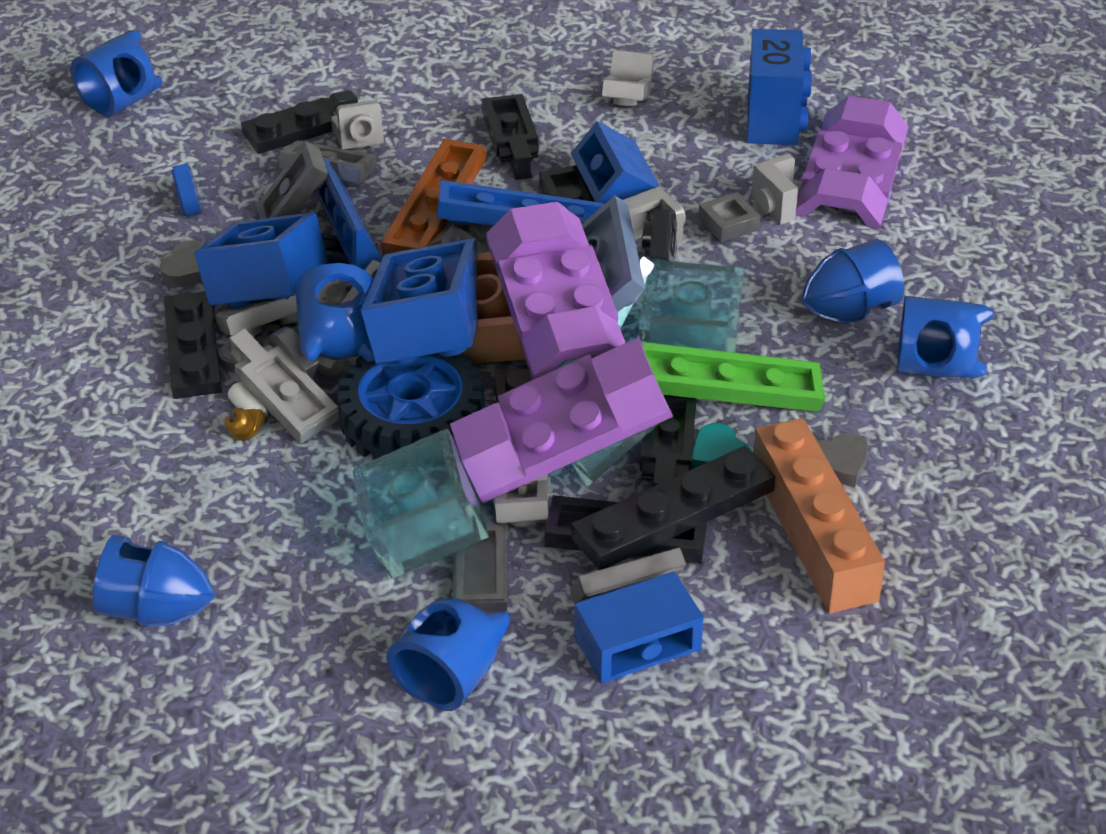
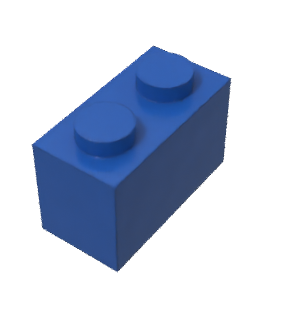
[570,121,660,203]
[574,571,704,683]

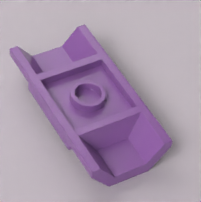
[796,96,909,229]
[486,202,625,380]
[450,338,673,503]

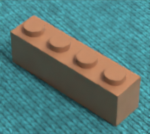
[753,418,885,614]

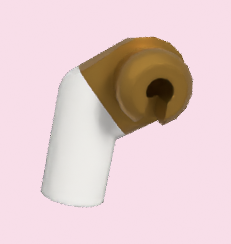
[224,382,268,441]

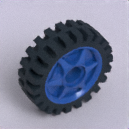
[337,353,485,468]

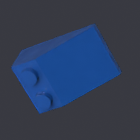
[361,238,478,365]

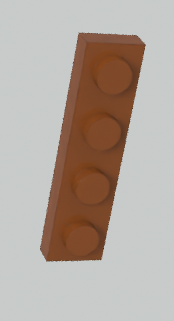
[381,138,486,257]

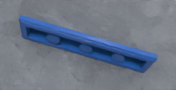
[318,158,383,270]

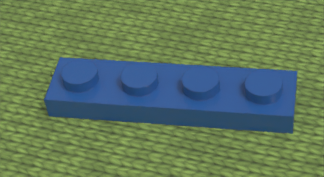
[437,180,605,226]

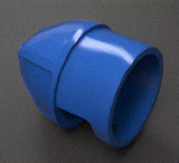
[801,239,904,323]
[93,535,215,627]

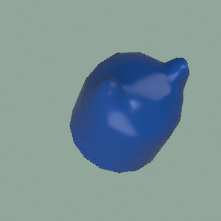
[70,30,163,118]
[295,263,374,362]
[897,296,995,378]
[386,598,510,711]

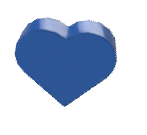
[171,163,202,217]

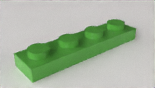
[642,342,825,412]

